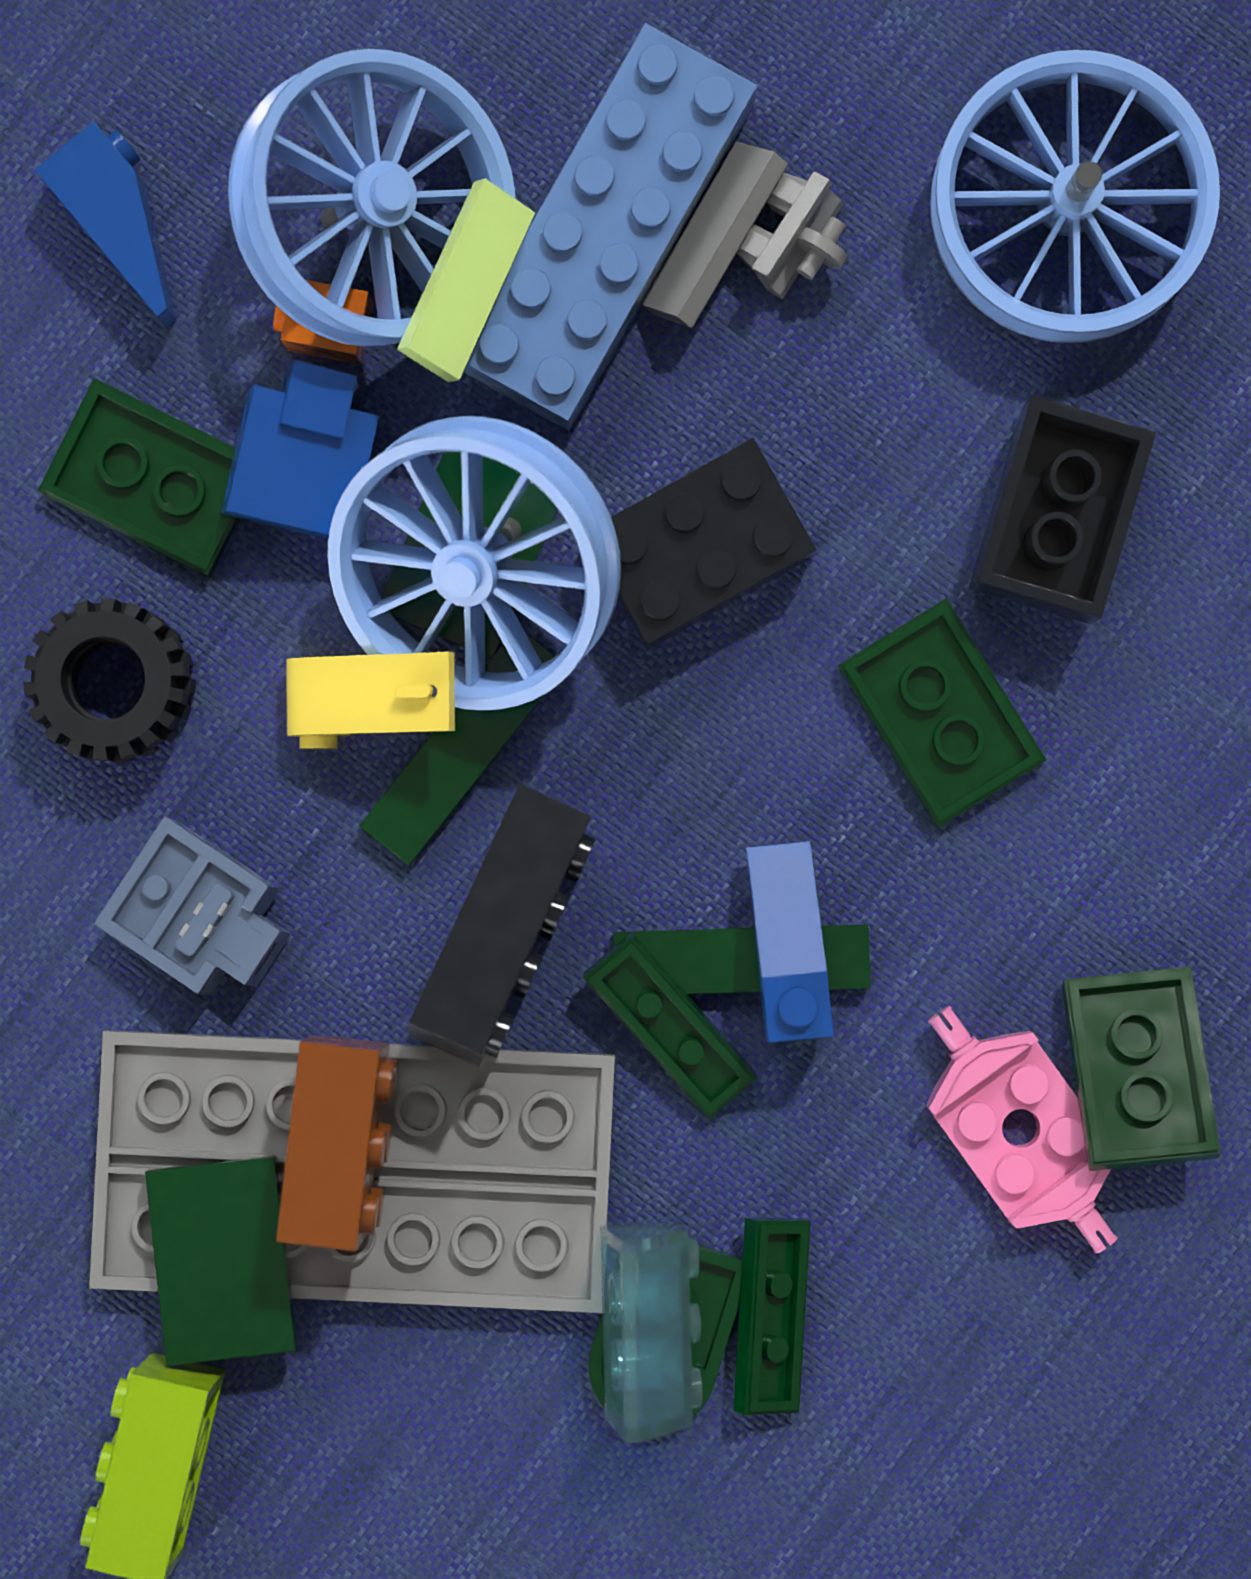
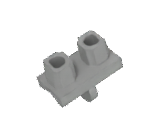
[736,172,848,299]

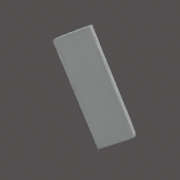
[641,142,788,328]

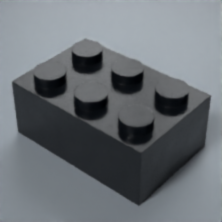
[968,395,1156,624]
[611,438,817,650]

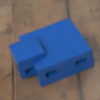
[220,360,379,540]

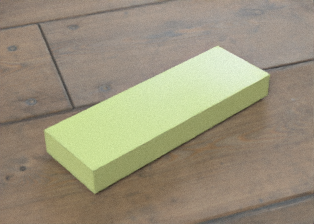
[397,178,535,383]

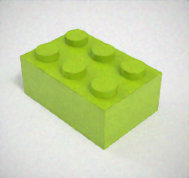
[80,1353,226,1579]

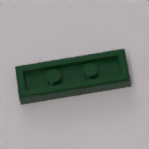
[583,932,757,1119]
[733,1218,811,1415]

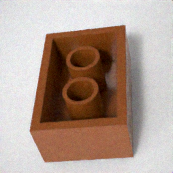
[276,1035,399,1251]

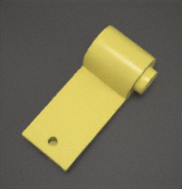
[286,652,455,749]

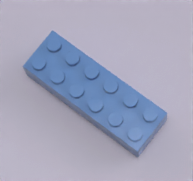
[463,23,758,432]

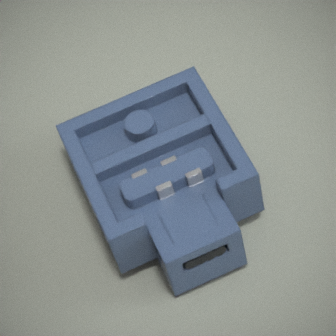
[94,816,291,996]

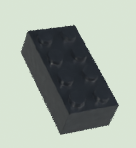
[408,784,596,1067]

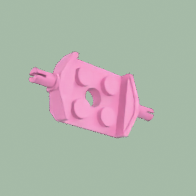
[926,1005,1118,1254]

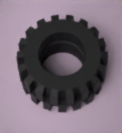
[23,598,196,763]

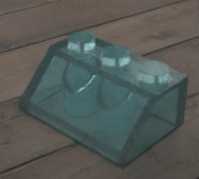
[601,1222,703,1443]

